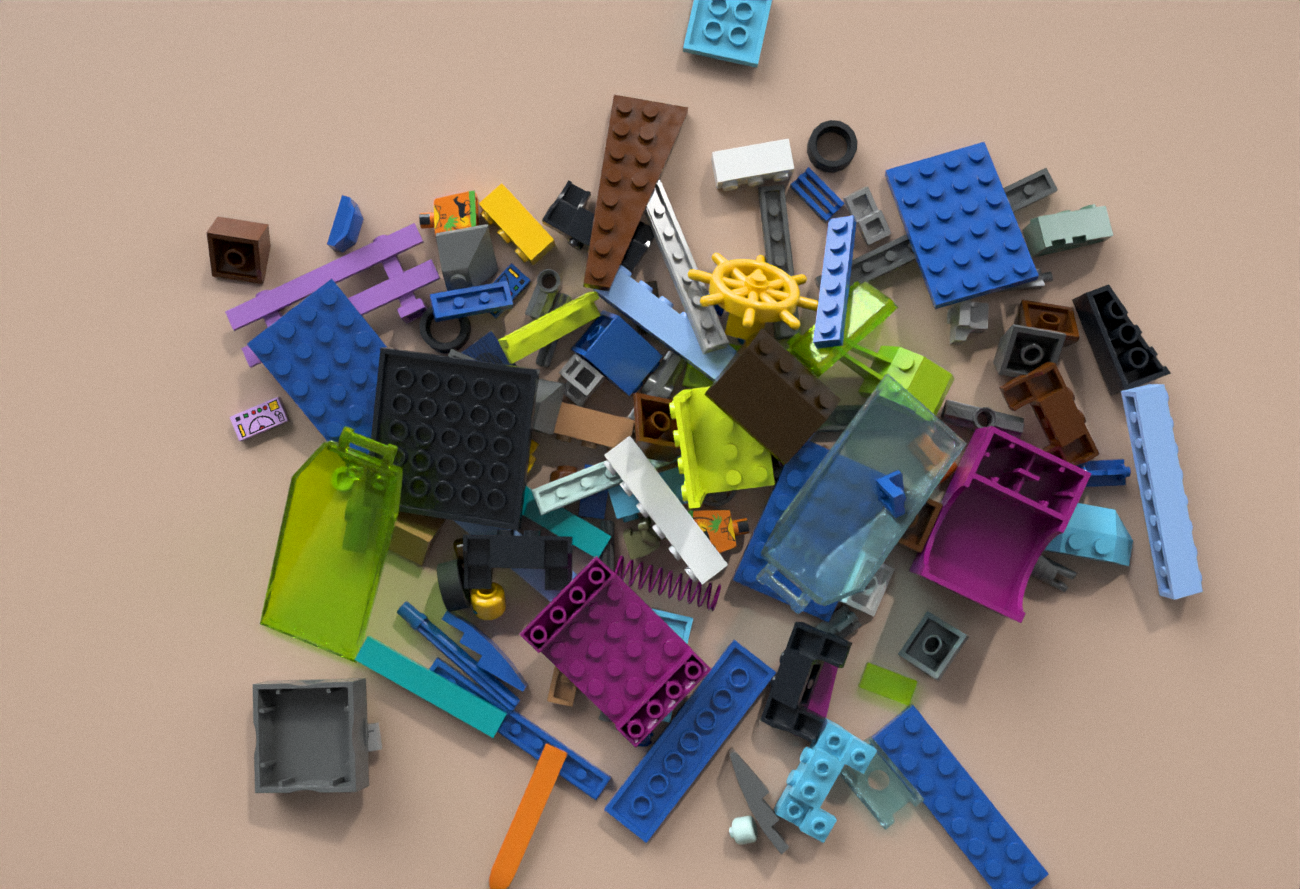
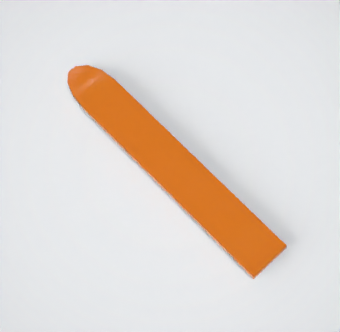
[489,743,568,889]

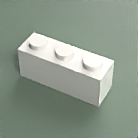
[711,139,794,191]

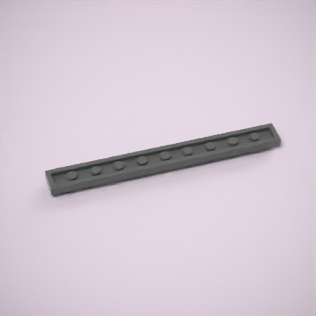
[814,168,1058,291]

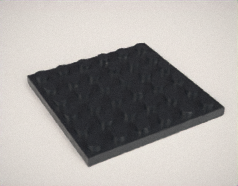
[364,347,540,530]

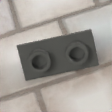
[815,604,861,639]

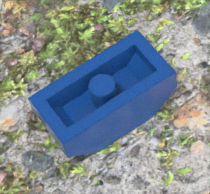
[327,195,364,253]

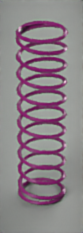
[615,555,721,612]

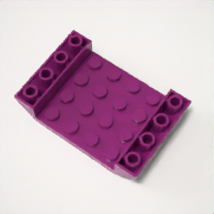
[519,556,712,748]

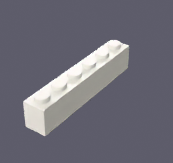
[604,436,728,584]

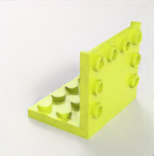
[670,386,775,509]

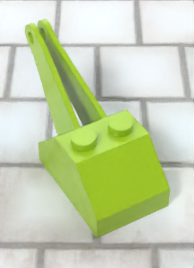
[809,328,955,425]

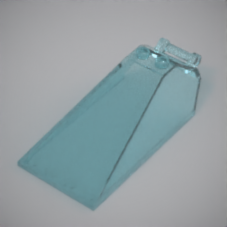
[756,374,967,614]

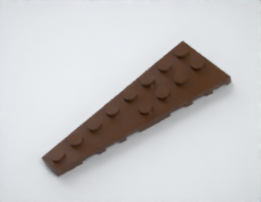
[583,95,688,291]

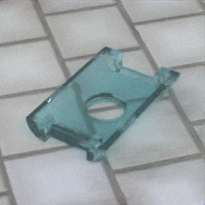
[839,737,925,830]

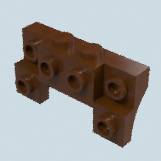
[999,362,1099,466]

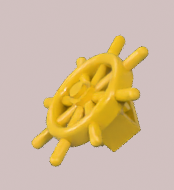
[688,253,818,340]

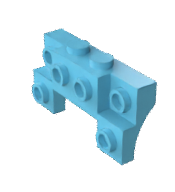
[774,718,877,843]

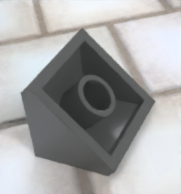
[898,611,969,681]

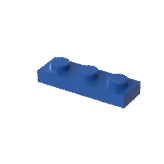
[430,281,513,322]

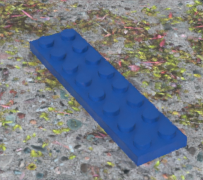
[604,639,776,843]
[871,704,1049,889]

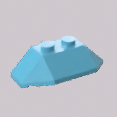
[1044,503,1133,566]

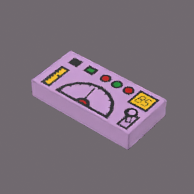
[230,397,290,442]

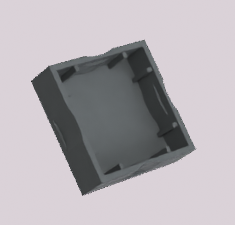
[253,678,369,793]

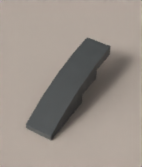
[728,747,789,855]

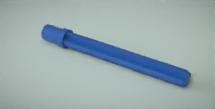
[396,601,520,711]

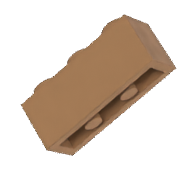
[553,402,635,453]

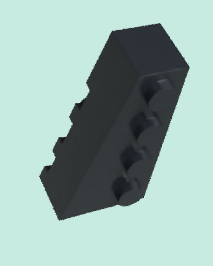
[1072,284,1171,396]

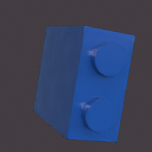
[571,310,663,396]

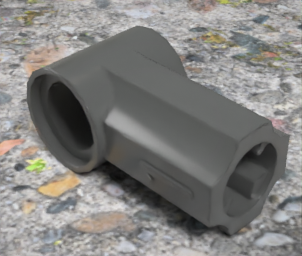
[525,269,563,319]

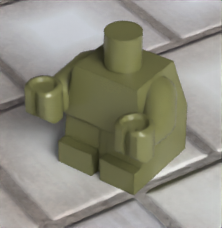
[623,516,667,560]

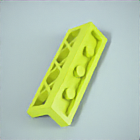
[498,291,601,364]

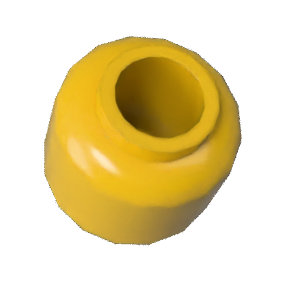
[470,581,506,620]

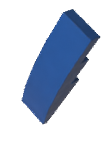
[442,611,528,692]

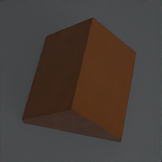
[1017,300,1080,347]

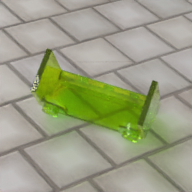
[786,281,899,378]

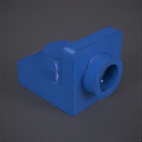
[876,470,906,518]

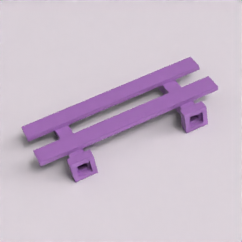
[225,223,441,368]

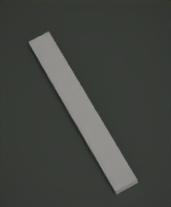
[644,178,729,354]

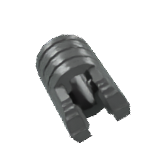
[1031,555,1078,592]

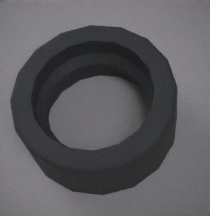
[807,120,858,173]
[419,306,471,353]
[437,559,471,612]

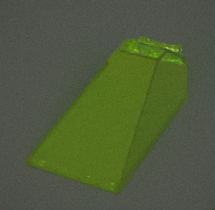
[260,426,403,663]

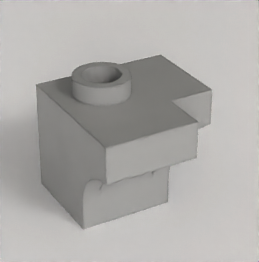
[947,300,989,345]
[559,353,606,407]

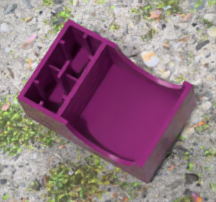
[909,426,1092,623]

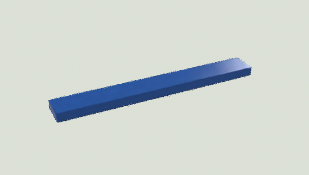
[430,657,611,800]

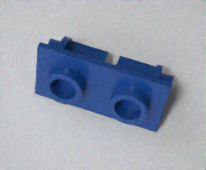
[1076,459,1131,487]

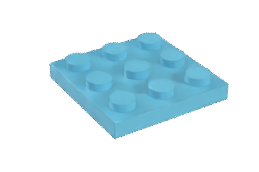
[683,0,772,68]

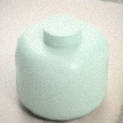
[729,816,758,845]

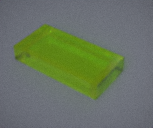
[858,662,918,706]

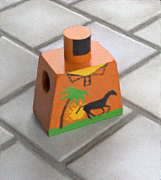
[419,191,479,236]
[688,510,750,553]

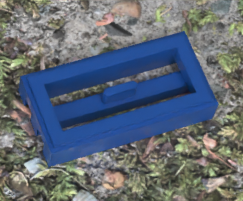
[790,167,845,223]

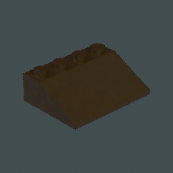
[704,328,841,465]

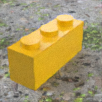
[479,183,556,265]

